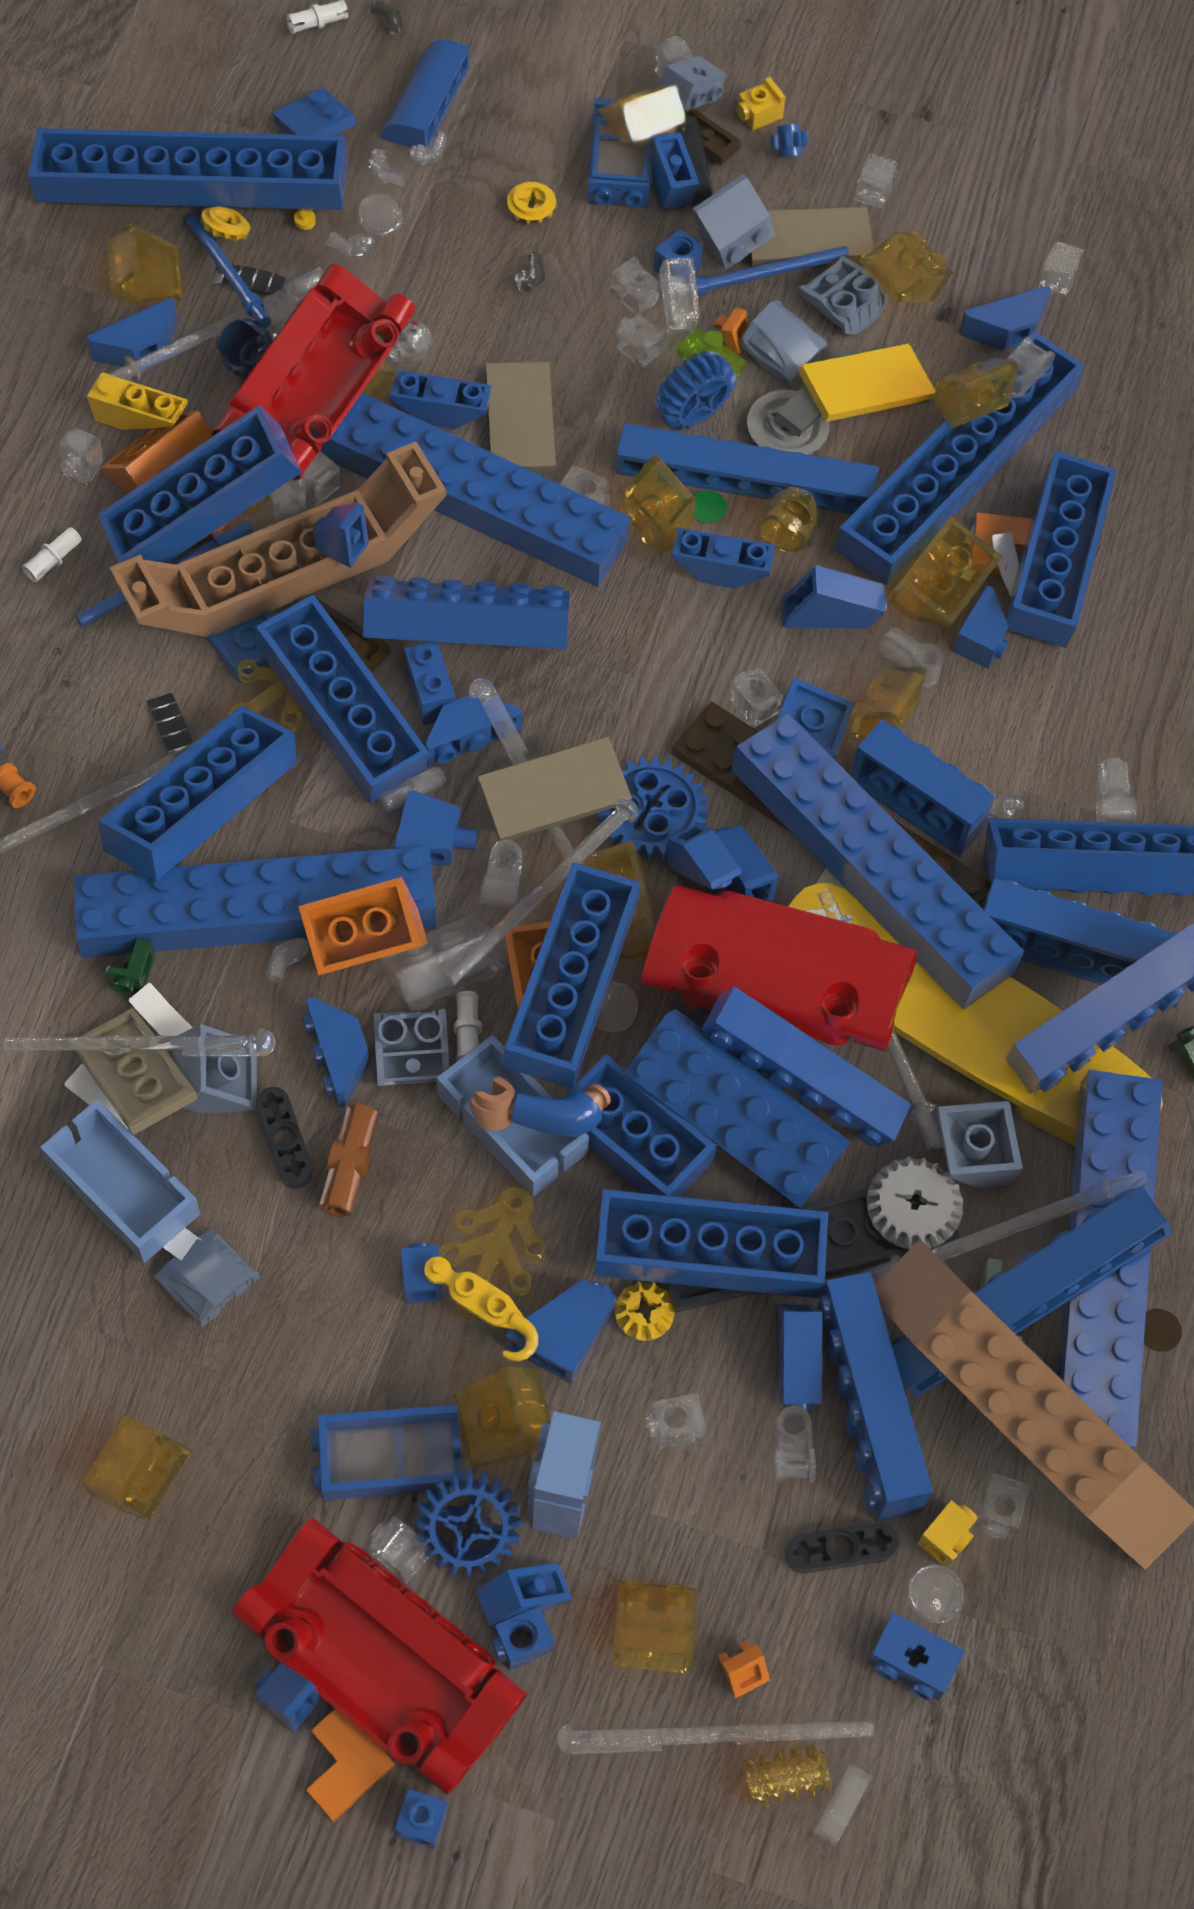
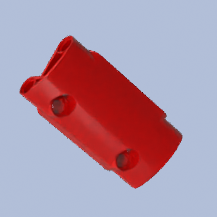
[211,264,416,481]
[642,885,918,1051]
[232,1518,528,1795]

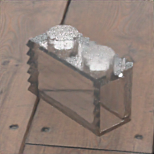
[659,257,701,333]

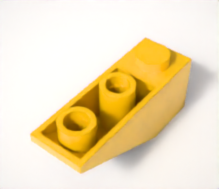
[87,372,188,430]

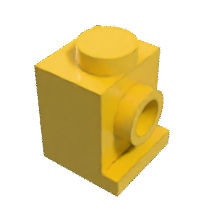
[736,77,786,131]
[917,1500,978,1570]

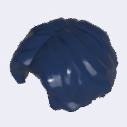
[216,318,273,379]

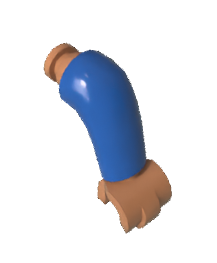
[470,1076,611,1137]

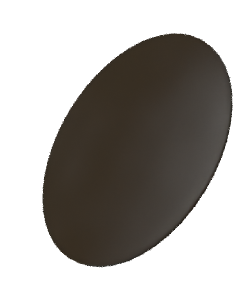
[1144,1309,1182,1352]

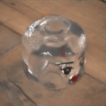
[388,319,432,367]

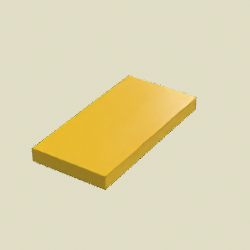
[799,344,937,422]

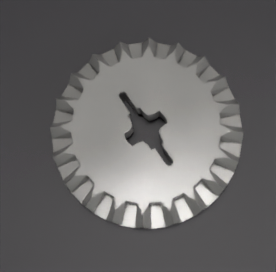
[747,390,830,455]
[867,1156,963,1249]

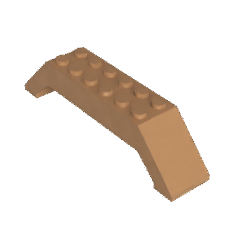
[109,441,447,637]
[875,1240,1194,1570]

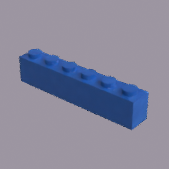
[701,987,912,1147]

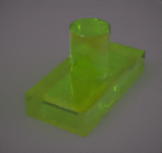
[677,327,746,377]

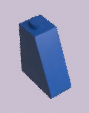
[782,565,887,629]
[715,825,779,902]
[505,1279,617,1384]
[776,1304,822,1411]

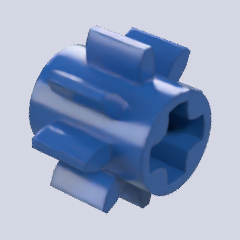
[770,123,809,158]

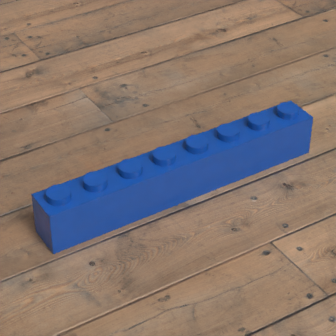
[616,424,879,514]
[892,1185,1173,1398]

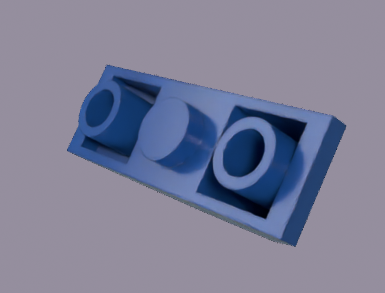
[960,285,1051,351]
[86,298,177,370]
[390,370,492,429]
[672,527,775,588]
[426,693,523,766]
[666,823,742,889]
[302,997,369,1108]

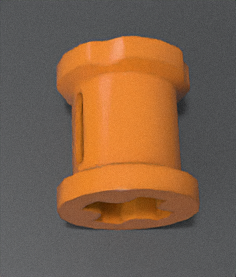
[0,763,36,809]

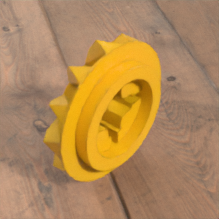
[507,182,556,225]
[200,207,250,242]
[615,1281,674,1341]

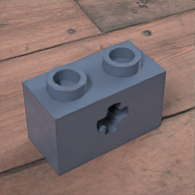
[656,56,727,112]

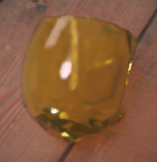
[757,487,818,553]

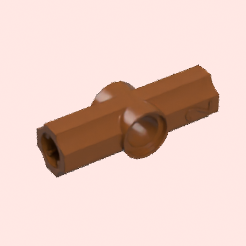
[320,1103,378,1217]

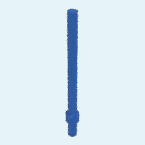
[186,214,271,328]
[667,246,849,299]
[76,521,253,627]

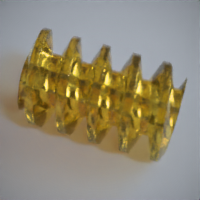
[742,1743,832,1810]

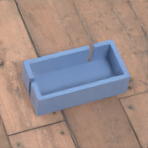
[436,1034,589,1198]
[40,1099,200,1263]
[527,1411,601,1539]

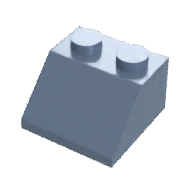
[693,174,776,270]
[172,1024,257,1114]
[936,1101,1023,1188]

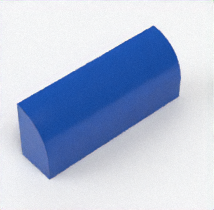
[380,39,470,152]

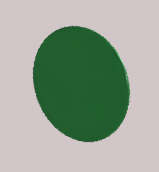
[689,491,727,523]

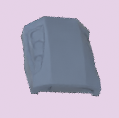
[799,255,889,335]
[740,300,828,387]
[373,1009,450,1086]
[154,1229,260,1328]

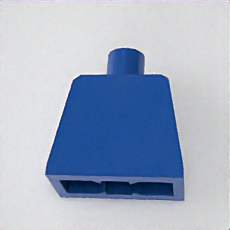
[394,790,479,866]

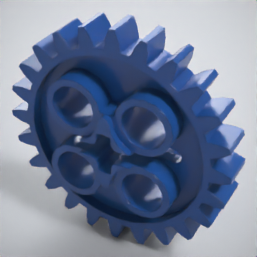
[597,756,708,862]

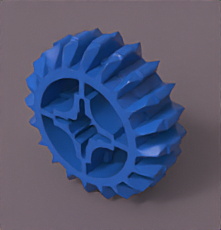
[654,350,736,431]
[415,1468,522,1578]

